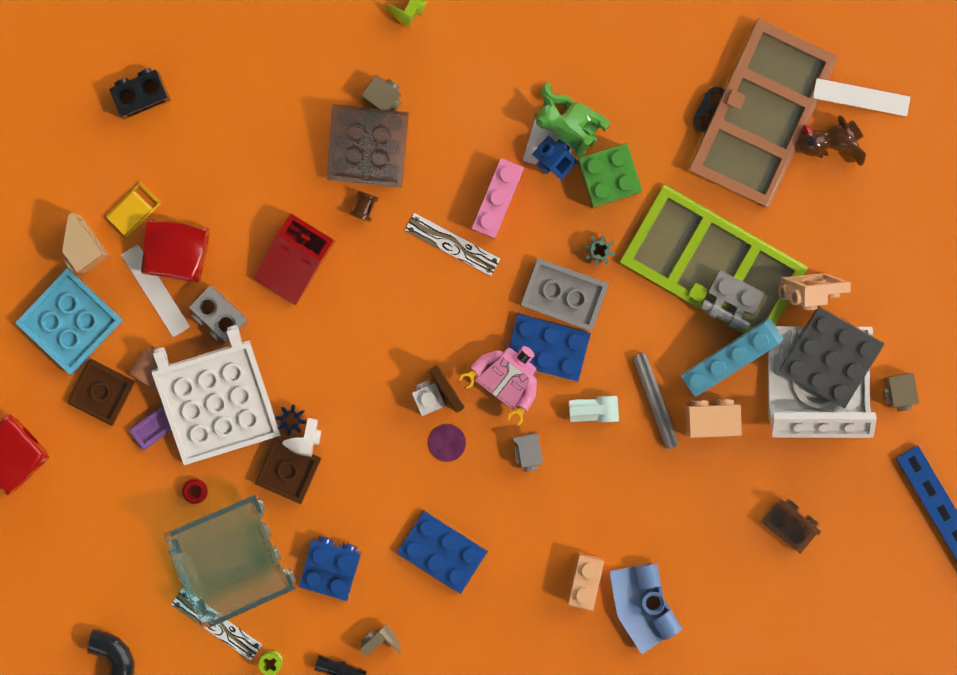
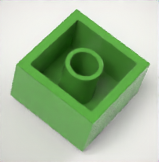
[577,143,642,209]

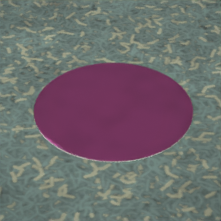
[428,424,466,462]

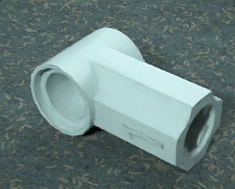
[569,396,619,422]

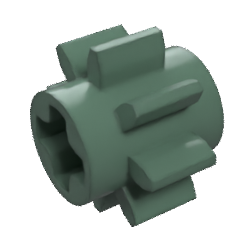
[584,235,615,266]

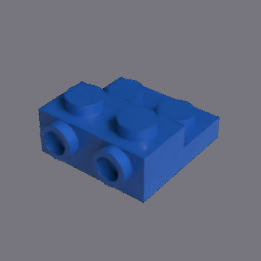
[299,536,362,601]

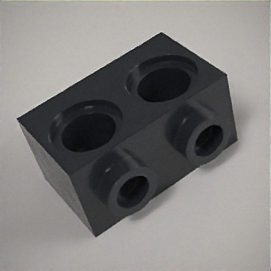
[109,68,171,119]

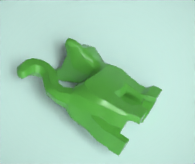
[534,83,611,159]

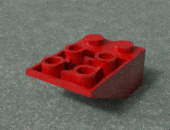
[253,213,336,305]

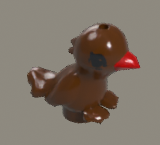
[799,115,866,166]

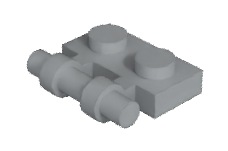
[700,270,765,331]

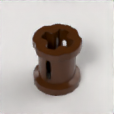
[349,191,379,222]

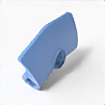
[610,563,683,654]

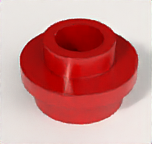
[182,479,208,504]

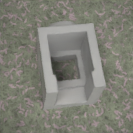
[513,433,543,472]

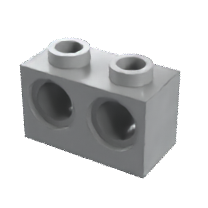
[189,286,249,342]

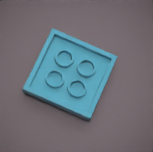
[15,268,124,375]

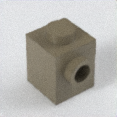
[361,75,402,116]
[883,373,919,412]

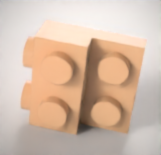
[778,273,851,310]

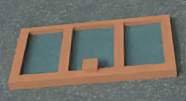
[687,18,838,208]

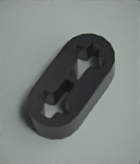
[693,87,724,133]

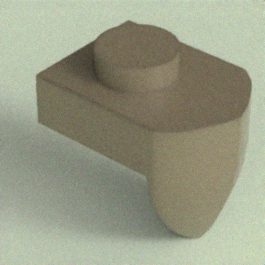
[360,624,401,657]

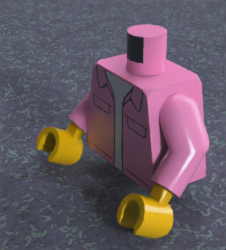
[458,346,537,427]

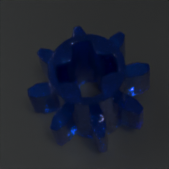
[275,404,307,436]

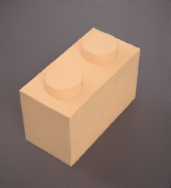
[567,553,604,610]

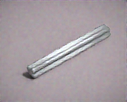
[633,353,679,449]

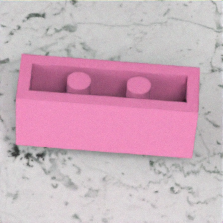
[472,158,524,239]

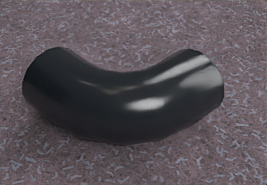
[87,629,135,675]

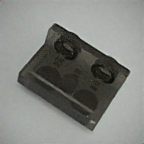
[760,498,821,554]

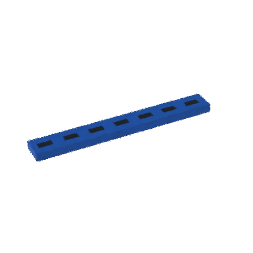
[895,445,957,561]

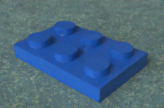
[509,314,591,382]
[397,510,488,594]

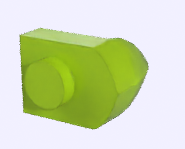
[386,0,427,27]

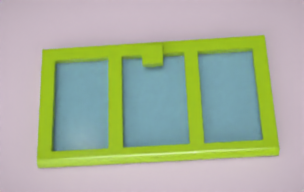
[619,184,808,334]

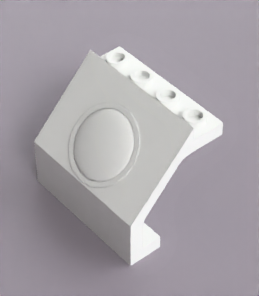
[768,326,877,438]

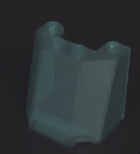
[163,495,296,627]

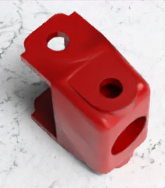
[141,218,209,283]
[0,414,50,495]

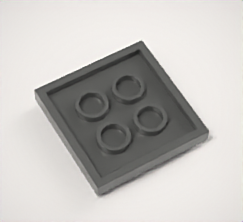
[779,306,885,408]

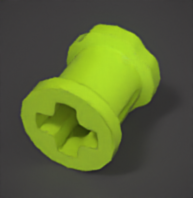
[258,650,283,675]

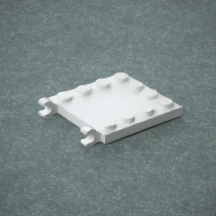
[152,325,281,465]

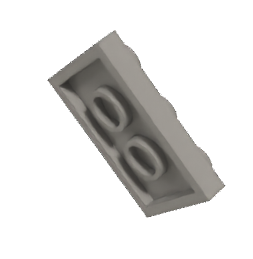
[520,258,609,331]

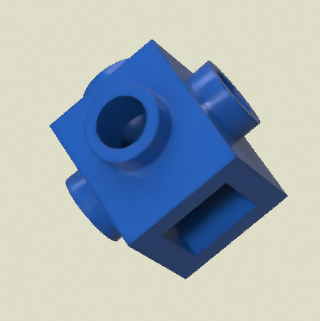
[532,135,578,180]

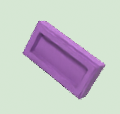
[128,405,171,451]

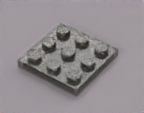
[326,104,409,188]

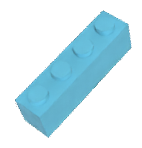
[681,317,784,397]

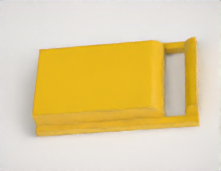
[106,182,162,237]

